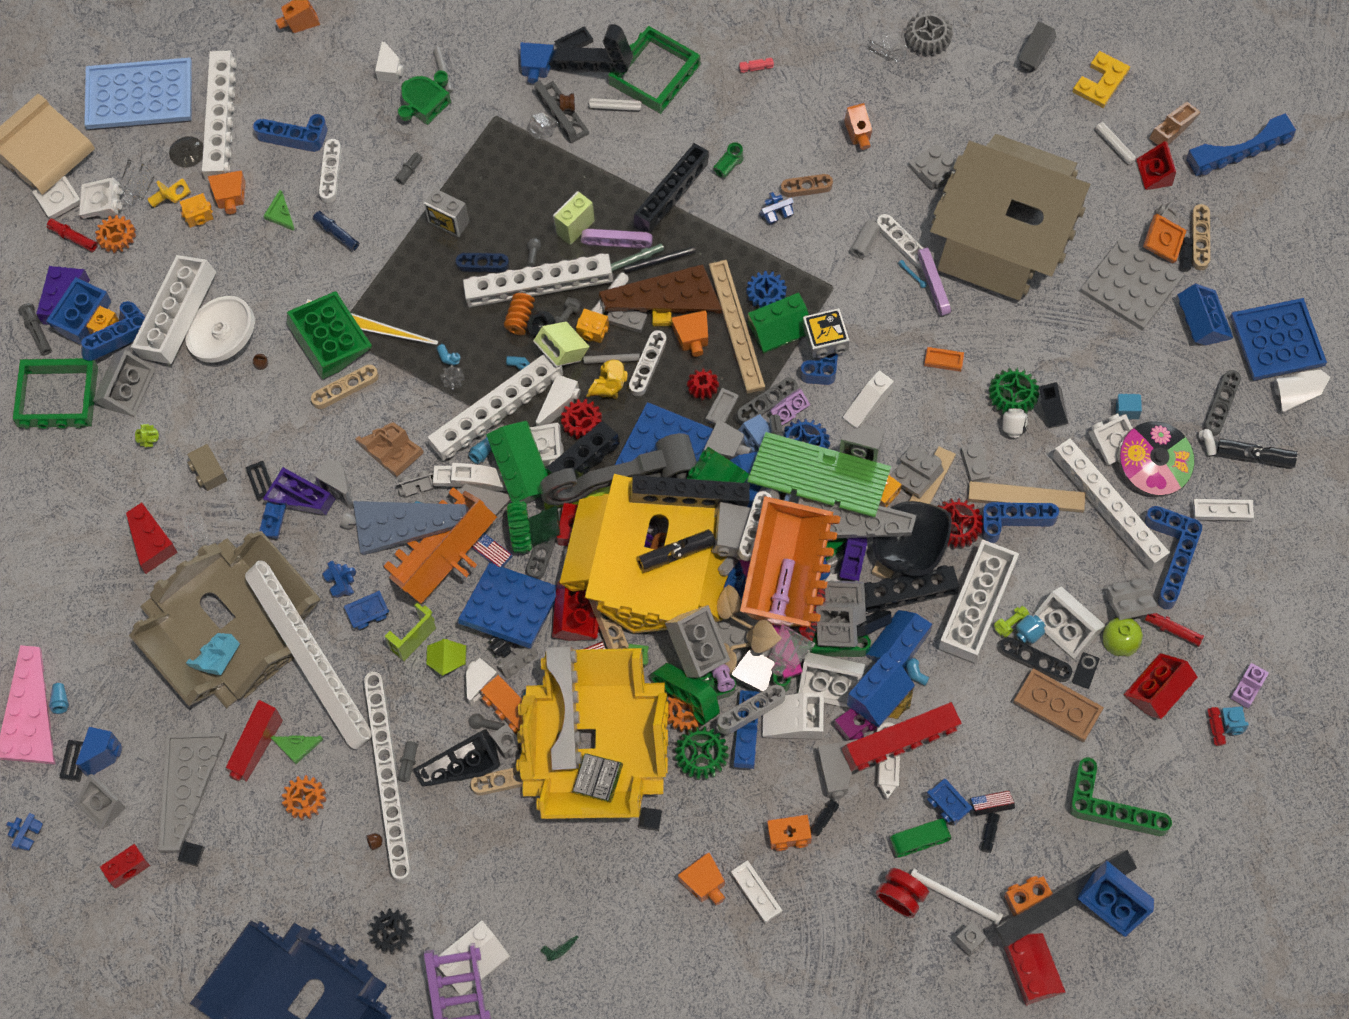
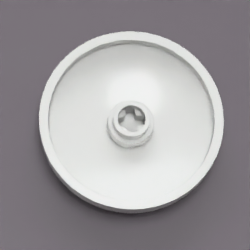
[185,296,255,363]

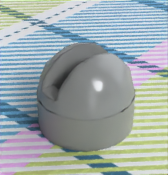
[340,512,356,529]

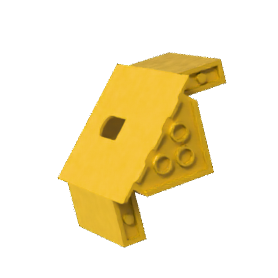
[560,474,729,633]
[516,648,669,819]

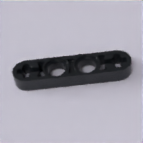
[999,637,1073,682]

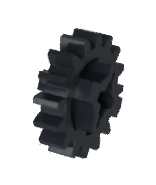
[369,908,414,955]

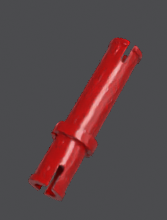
[46,218,98,252]
[1144,613,1204,647]

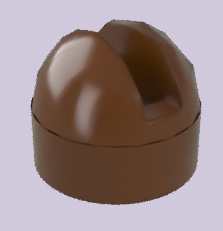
[253,353,268,370]
[366,833,382,851]

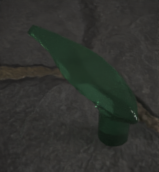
[541,935,578,961]

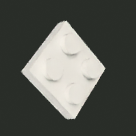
[32,176,80,219]

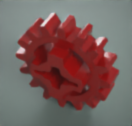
[561,399,602,439]

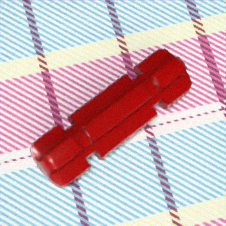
[1207,707,1226,746]

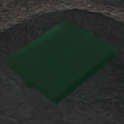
[529,506,561,546]

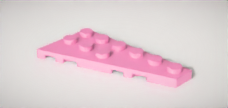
[0,645,56,765]

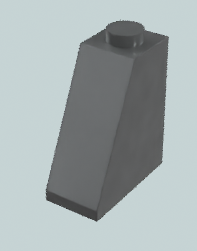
[1018,21,1057,71]

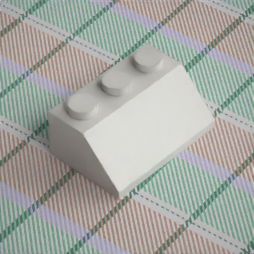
[1033,587,1105,659]
[798,652,865,708]
[437,920,510,996]

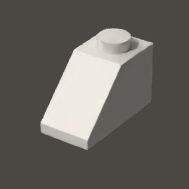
[375,42,403,83]
[466,658,498,707]

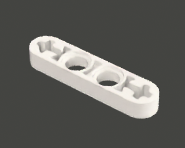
[319,139,342,203]
[877,214,923,269]
[629,330,667,396]
[738,491,772,561]

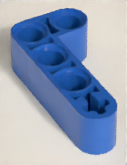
[253,114,328,152]
[81,301,146,361]
[801,353,838,385]
[982,502,1059,543]

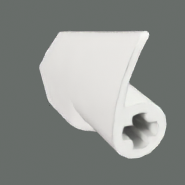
[1274,370,1330,413]

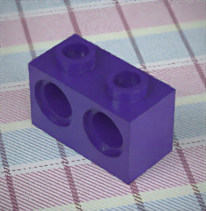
[839,537,867,581]

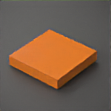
[1143,214,1187,263]

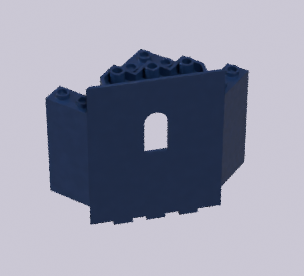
[189,920,392,1019]

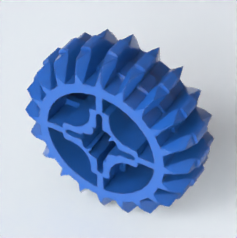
[783,418,830,449]

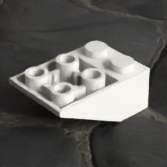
[763,693,824,739]

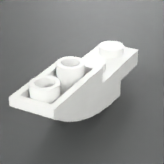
[433,463,507,491]

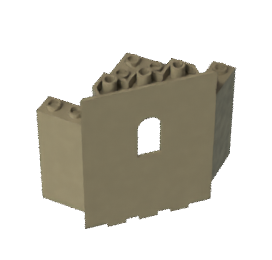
[930,133,1091,301]
[129,531,321,709]

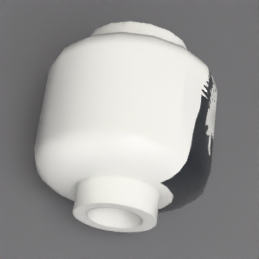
[1002,408,1028,438]

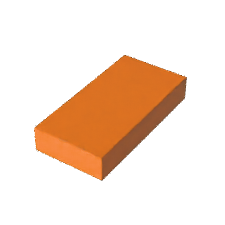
[924,347,964,372]

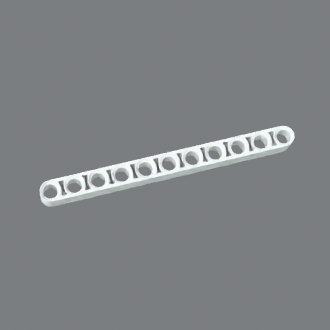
[245,561,372,749]
[364,672,412,884]

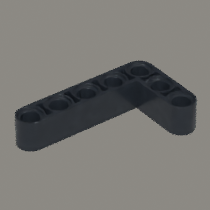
[549,24,633,73]

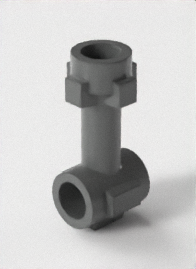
[555,297,582,324]

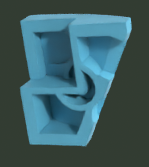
[186,633,240,675]

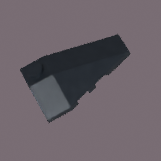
[413,729,501,787]

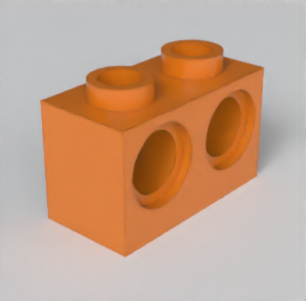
[1004,876,1052,916]

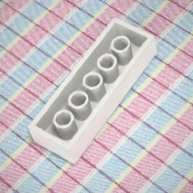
[131,255,216,364]
[939,539,1019,663]

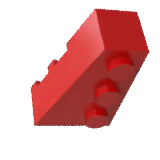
[126,502,178,574]

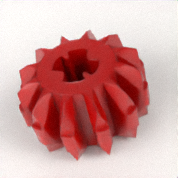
[687,368,719,401]

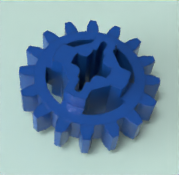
[747,271,787,308]

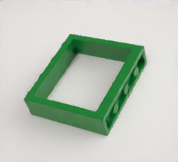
[608,26,701,114]
[12,358,98,429]

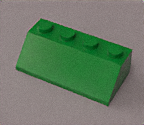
[486,421,548,503]

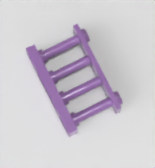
[424,943,491,1019]

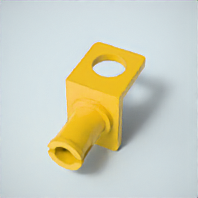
[147,178,191,208]

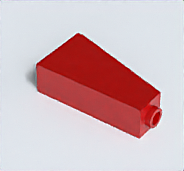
[225,700,283,782]

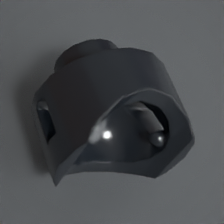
[527,310,556,336]

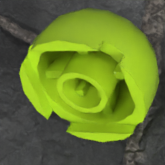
[1103,617,1143,657]

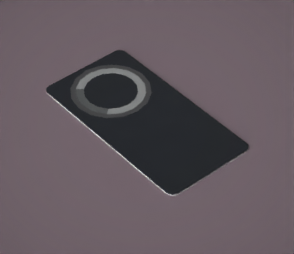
[1072,652,1100,689]

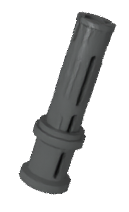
[18,303,52,356]

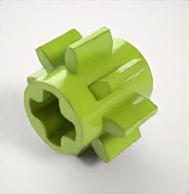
[135,424,159,447]

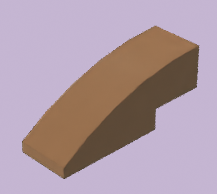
[1149,102,1201,145]

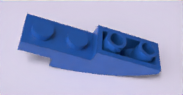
[734,690,760,769]

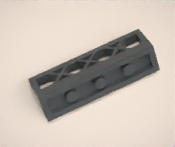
[534,80,589,144]

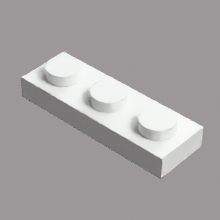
[1193,499,1254,521]
[731,860,782,924]

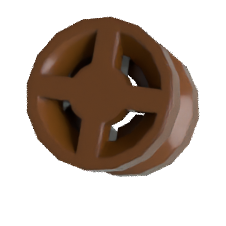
[560,93,575,112]

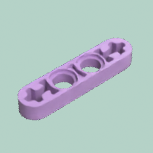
[581,229,652,248]
[918,247,951,316]

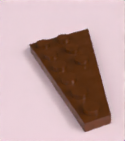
[599,264,722,313]

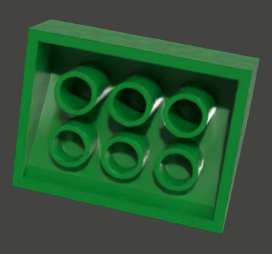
[287,291,372,379]

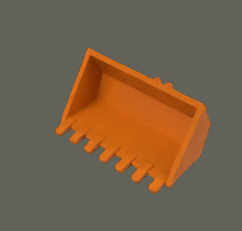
[384,487,497,604]
[740,496,841,627]

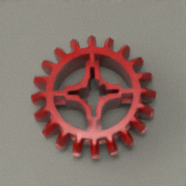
[938,498,983,549]

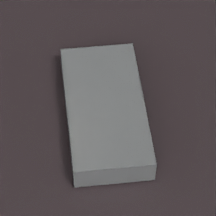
[706,388,739,425]

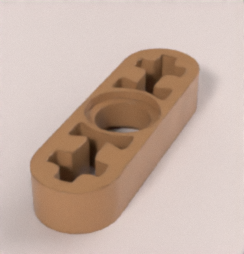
[781,174,833,197]

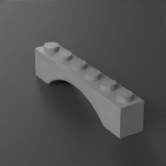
[546,646,582,770]

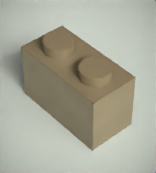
[187,444,228,491]

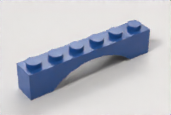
[1186,113,1296,176]

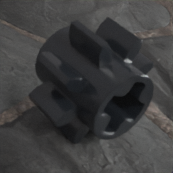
[488,636,513,658]

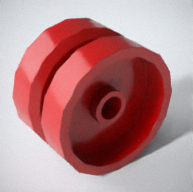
[876,868,929,918]

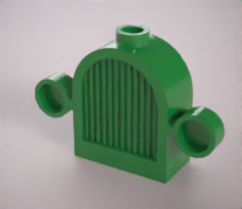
[398,70,451,125]

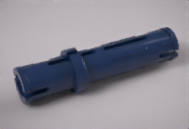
[312,210,360,251]

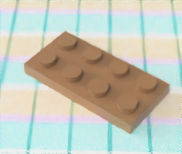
[1013,668,1104,742]

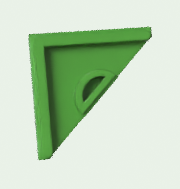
[264,190,295,231]
[271,736,323,764]

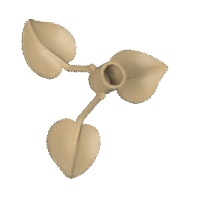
[717,585,782,674]

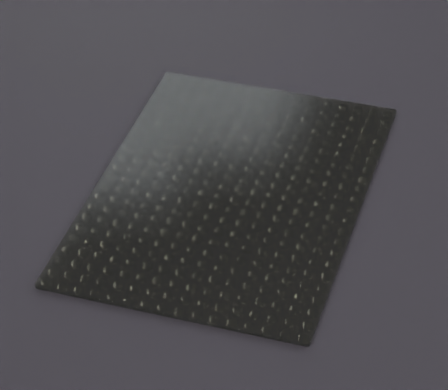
[350,116,833,471]

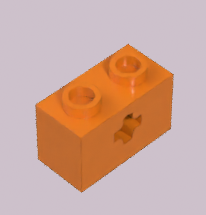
[767,815,812,851]

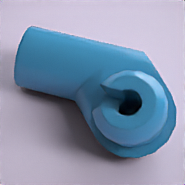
[506,356,530,371]

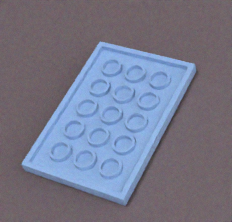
[84,58,192,129]

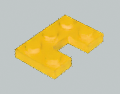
[1072,51,1130,108]

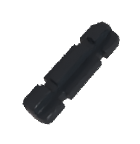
[1180,237,1193,272]
[810,799,839,836]
[981,813,1000,853]

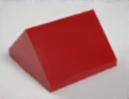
[1136,141,1176,190]

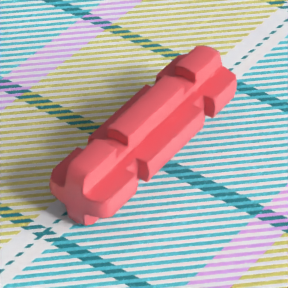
[739,57,774,73]

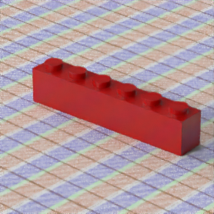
[841,702,962,772]

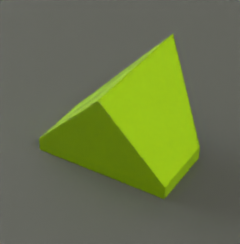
[426,639,467,676]

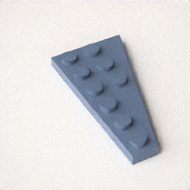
[353,501,468,555]

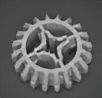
[905,11,953,56]

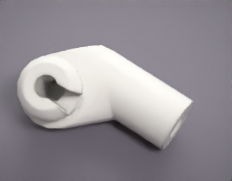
[1199,429,1217,456]

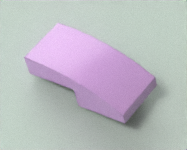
[770,388,810,425]
[1231,663,1269,709]

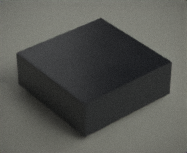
[639,807,662,831]
[177,841,204,867]

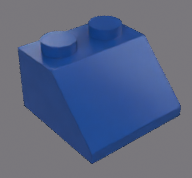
[76,727,122,776]

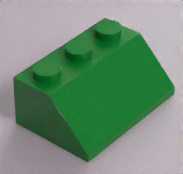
[748,292,809,354]

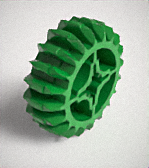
[988,367,1040,415]
[507,501,532,553]
[675,726,729,780]

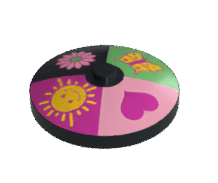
[1118,421,1194,497]

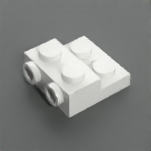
[79,178,123,219]
[1088,413,1133,465]
[530,423,564,466]

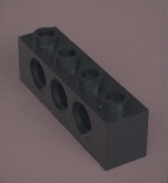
[546,420,620,479]

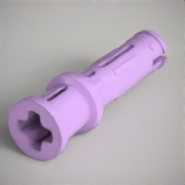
[769,559,795,616]
[712,664,735,692]

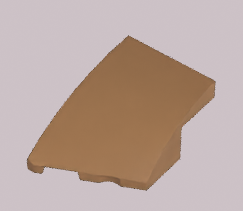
[355,422,424,477]

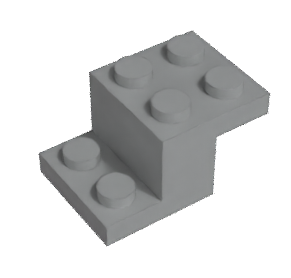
[816,581,866,647]

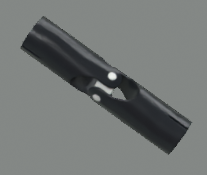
[1217,438,1297,468]
[636,529,715,573]

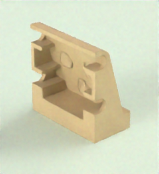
[0,94,95,195]

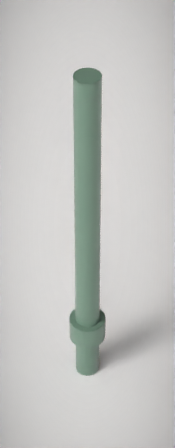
[564,244,664,291]

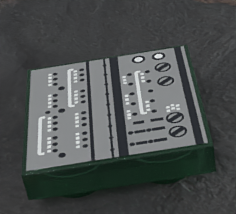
[572,753,623,803]

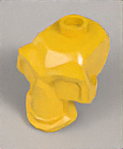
[587,359,627,399]

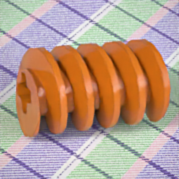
[504,293,535,335]

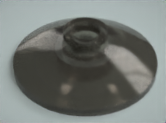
[169,136,204,168]

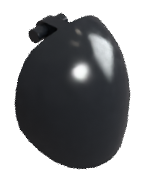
[873,501,952,576]

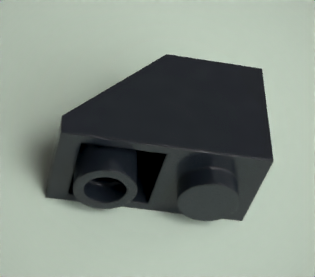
[1038,382,1069,428]

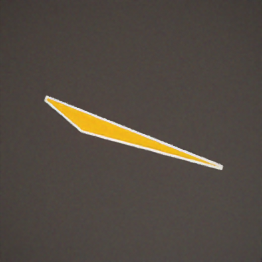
[306,299,438,345]

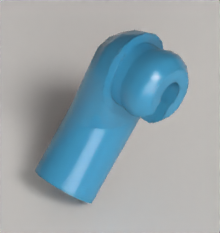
[436,344,461,366]
[906,658,930,686]

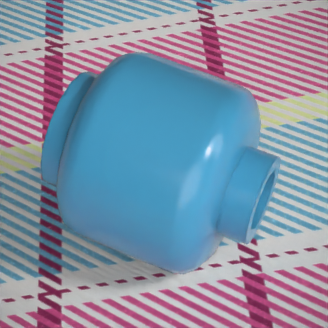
[1016,615,1046,644]

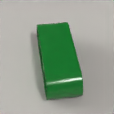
[889,819,952,858]

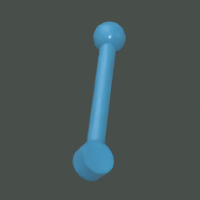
[898,260,927,288]

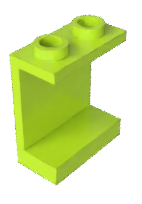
[384,603,436,662]

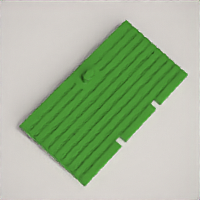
[747,432,891,517]

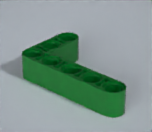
[773,632,871,692]
[1070,757,1172,836]

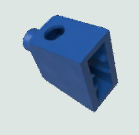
[520,42,554,84]

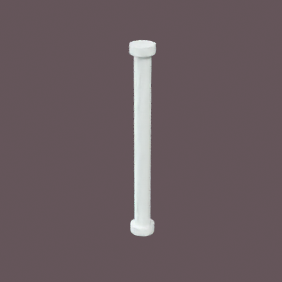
[911,869,1003,926]

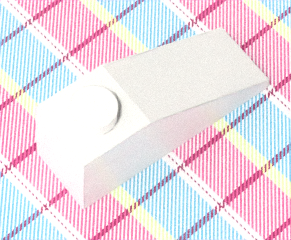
[842,370,894,429]
[536,375,581,426]

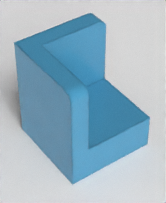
[1116,394,1142,419]

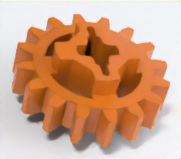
[95,215,136,253]
[668,697,700,732]
[282,775,327,820]

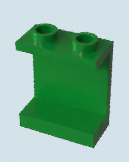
[687,446,750,483]

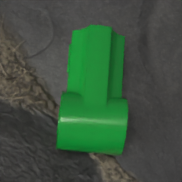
[713,142,744,178]

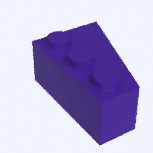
[36,266,90,325]
[263,467,336,515]

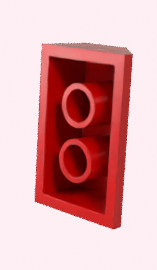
[552,580,598,641]
[1124,653,1198,719]
[1003,933,1065,1006]

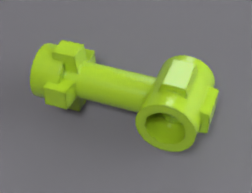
[994,606,1030,638]

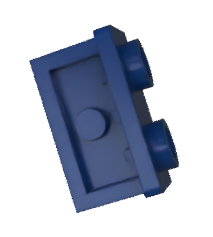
[344,590,389,630]
[927,778,973,825]

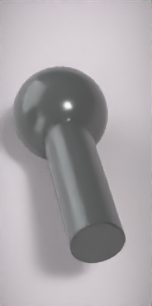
[527,238,541,267]
[469,714,505,730]

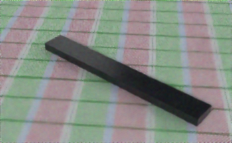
[994,850,1137,947]

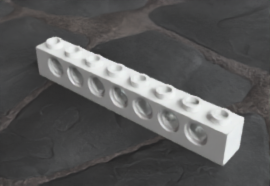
[202,51,237,181]
[463,254,614,308]
[428,354,563,461]
[1053,439,1170,572]

